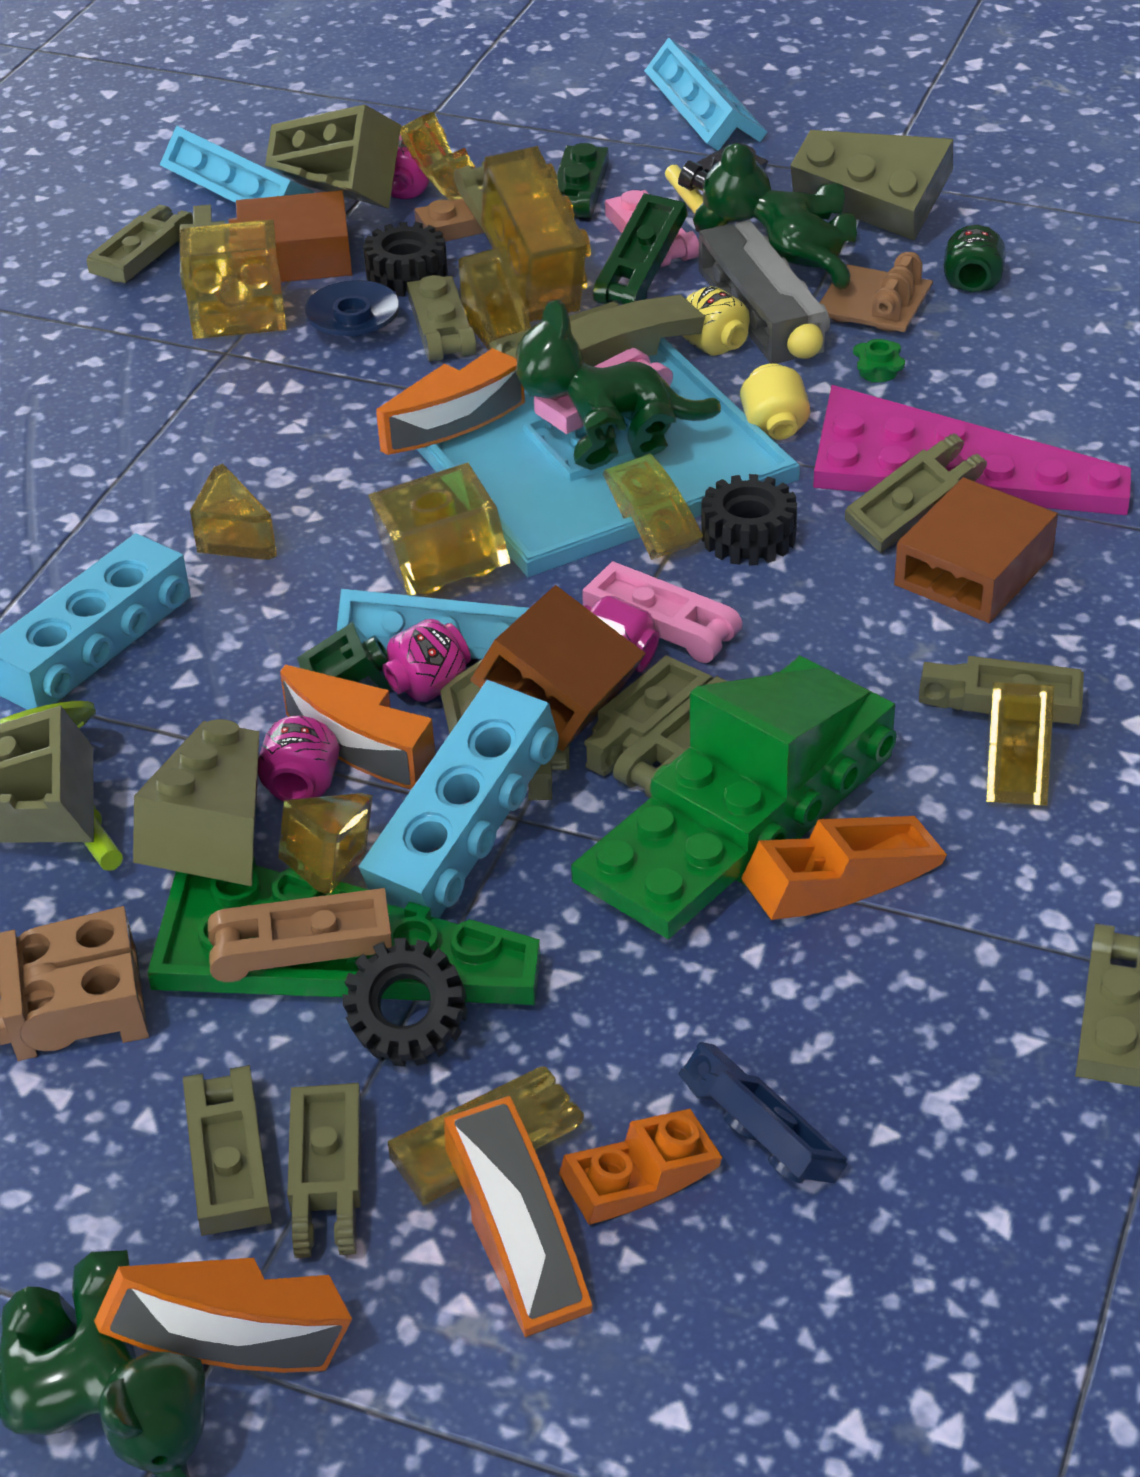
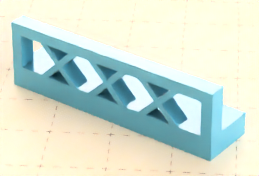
[644,38,767,151]
[160,126,316,203]
[337,589,529,659]

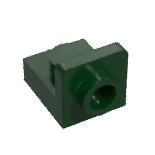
[297,622,392,690]

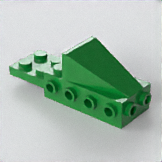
[571,655,897,940]

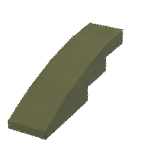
[506,294,705,366]

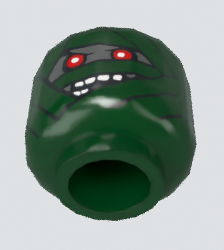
[943,224,1006,292]

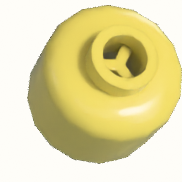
[740,363,810,440]

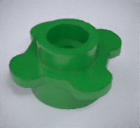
[853,339,905,382]

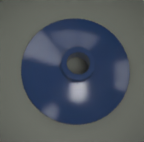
[305,280,399,337]

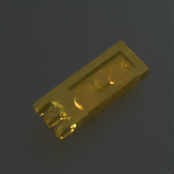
[388,1066,584,1206]

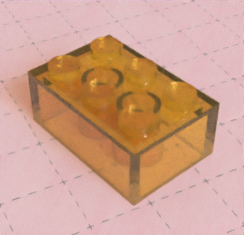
[481,146,591,322]

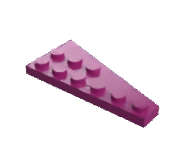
[813,385,1131,515]

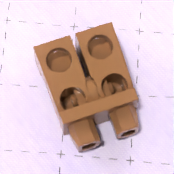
[0,906,149,1061]

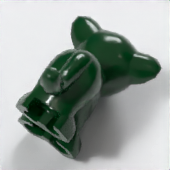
[693,143,857,289]
[516,299,721,470]
[0,1250,205,1477]

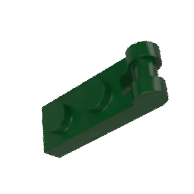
[546,143,609,219]
[593,193,688,305]

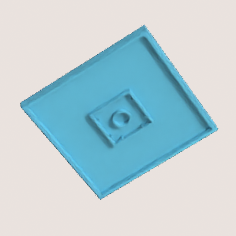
[416,337,800,578]

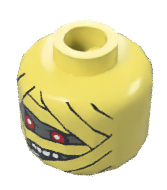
[682,286,750,356]

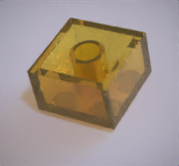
[179,219,287,339]
[368,462,510,596]

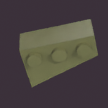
[265,104,401,209]
[790,130,953,241]
[0,705,94,843]
[133,719,259,886]

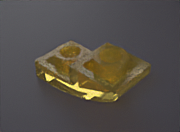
[400,111,483,201]
[603,454,703,560]

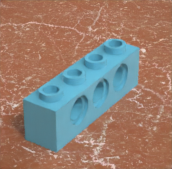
[0,533,191,710]
[358,680,559,918]

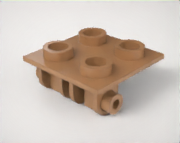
[819,252,933,332]

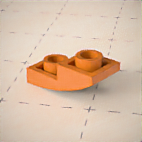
[559,1108,722,1225]

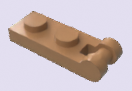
[208,888,392,982]

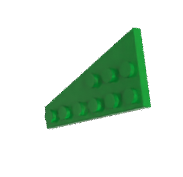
[147,856,541,1005]

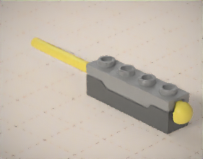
[665,165,830,364]

